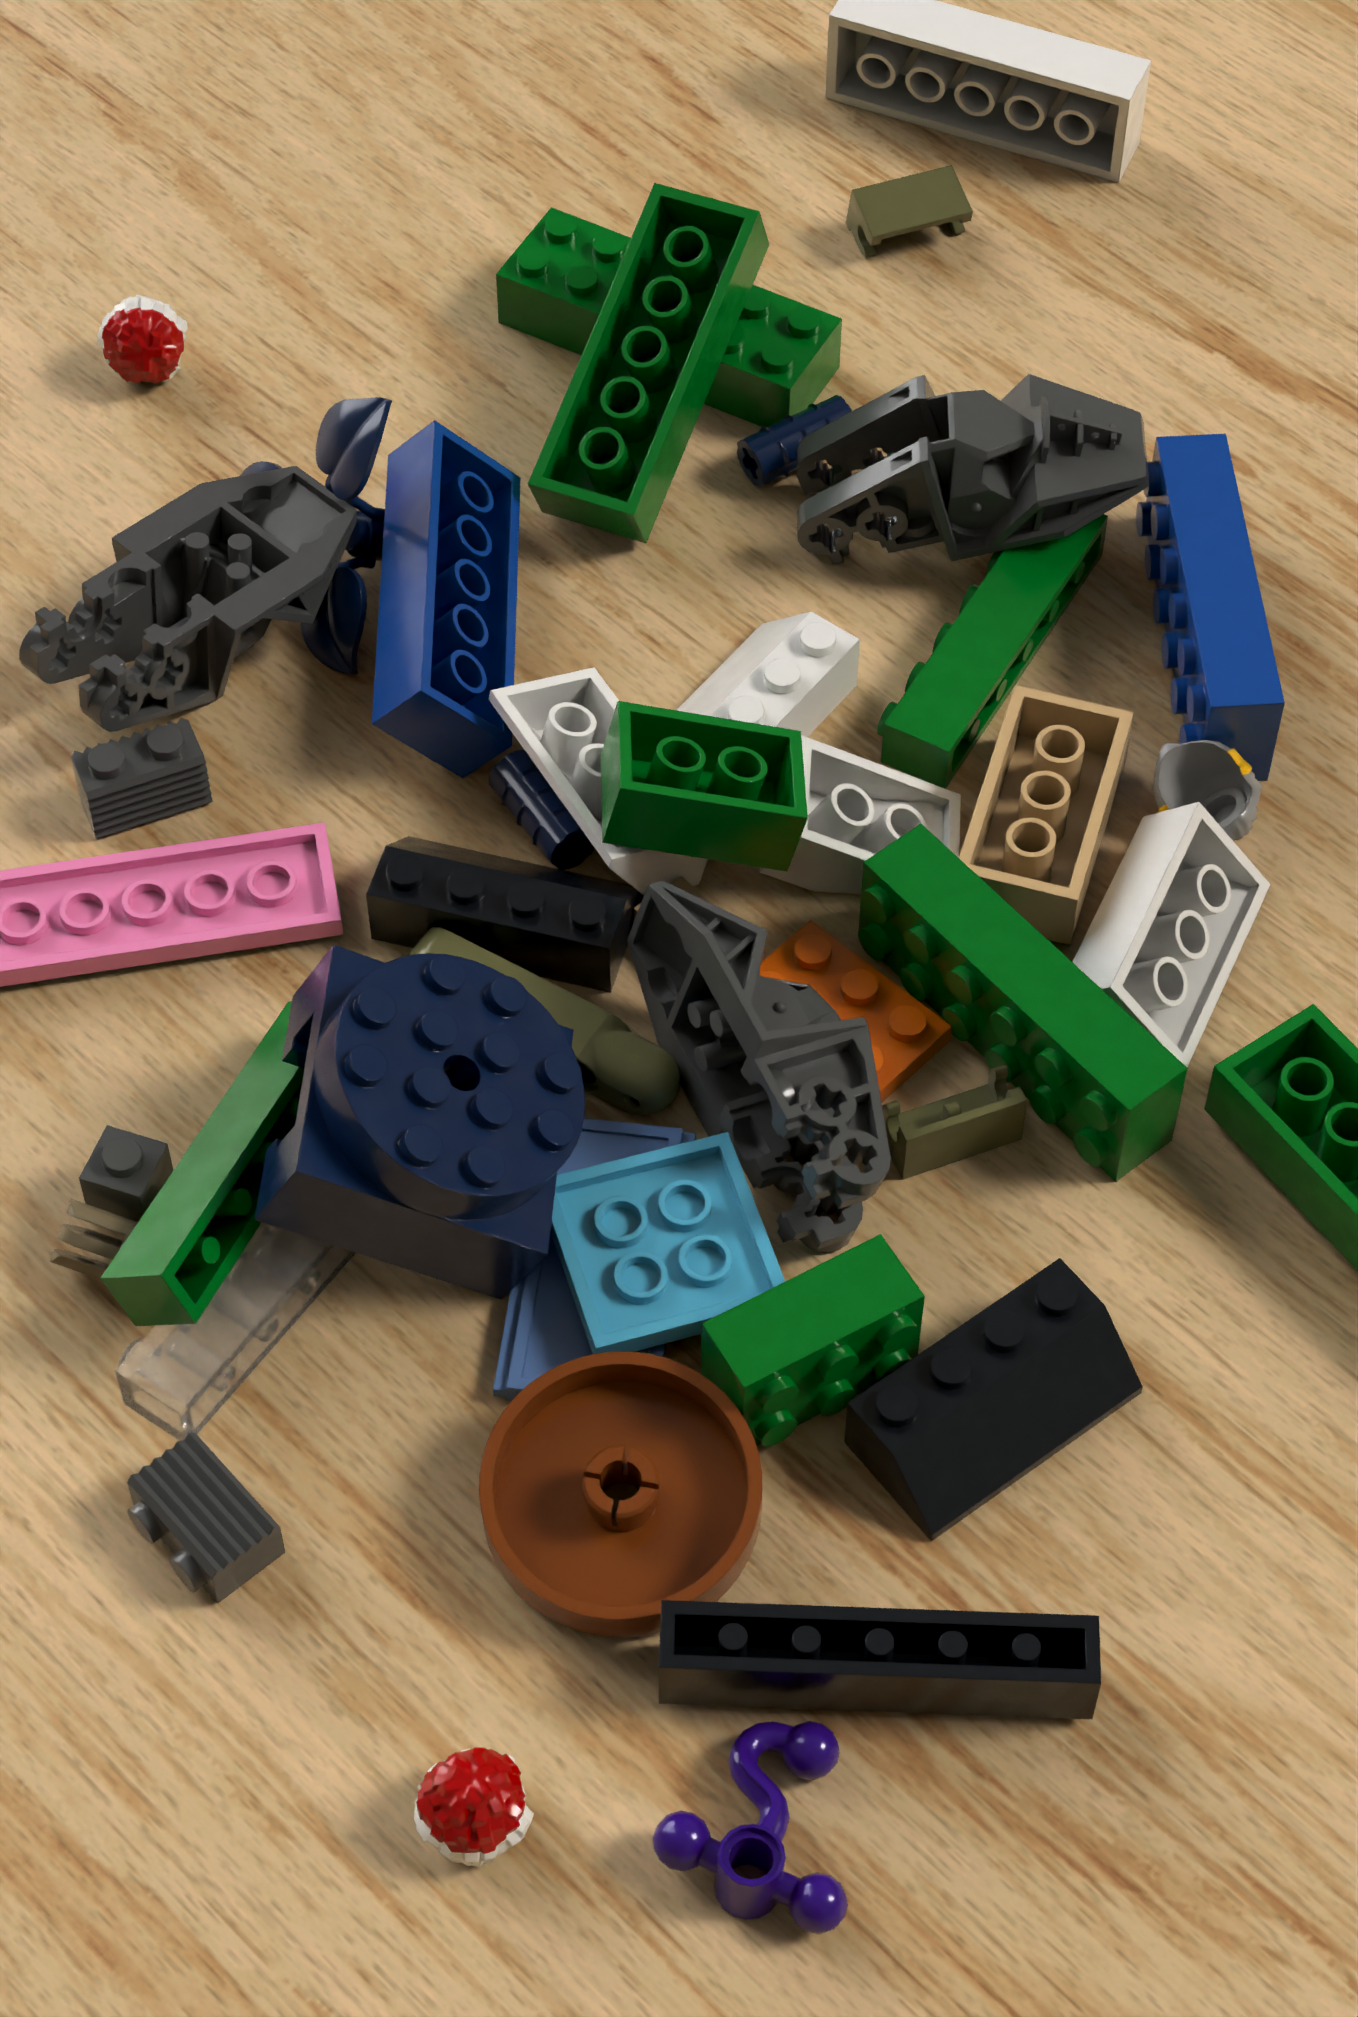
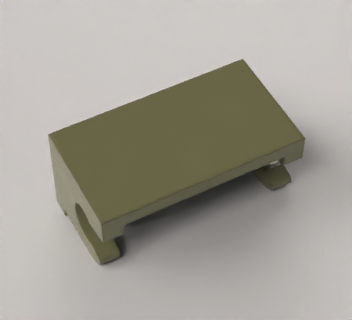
[846,165,973,257]
[882,1065,1027,1180]

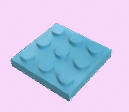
[550,1132,785,1354]

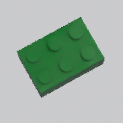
[601,701,808,872]
[701,1234,925,1447]

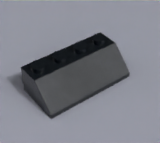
[366,836,644,993]
[844,1258,1143,1541]

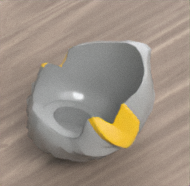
[1153,740,1262,841]

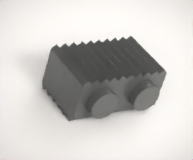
[71,718,213,839]
[127,1432,285,1603]

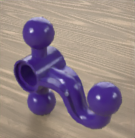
[653,1721,848,1934]

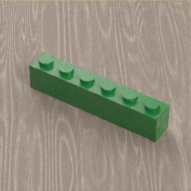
[877,514,1108,789]
[100,1001,304,1326]

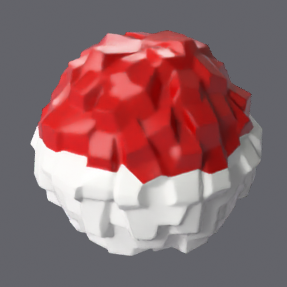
[97,294,188,384]
[414,1747,534,1867]

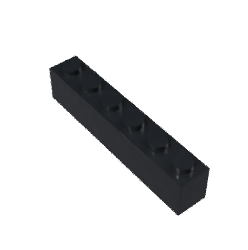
[658,1600,1101,1719]

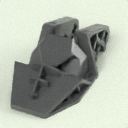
[796,374,1149,565]
[19,466,357,732]
[627,881,891,1252]

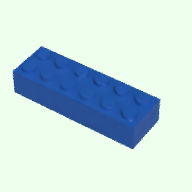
[372,420,521,778]
[1136,434,1285,781]

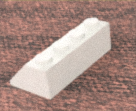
[677,612,860,737]
[488,667,708,895]
[1072,802,1271,1067]

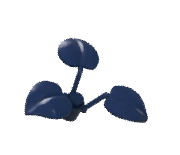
[240,397,392,675]

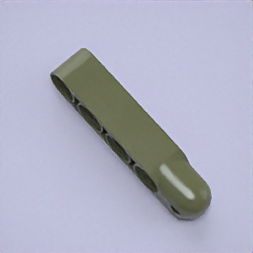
[407,927,680,1115]

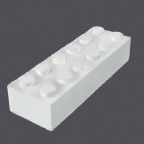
[825,0,1151,183]

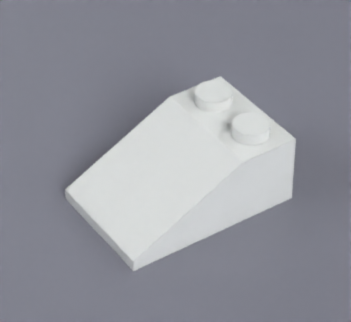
[760,735,961,894]

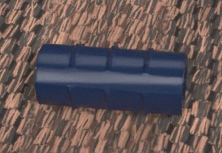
[737,395,852,487]
[489,750,595,870]

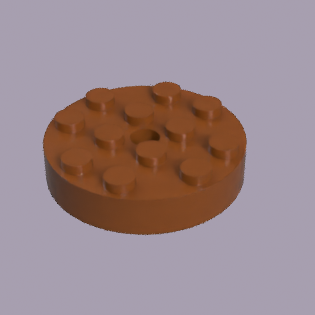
[479,1351,762,1638]

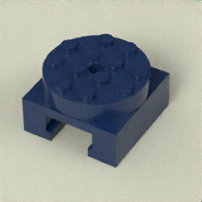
[254,944,585,1300]

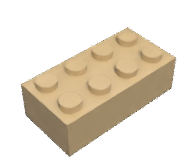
[959,685,1134,945]

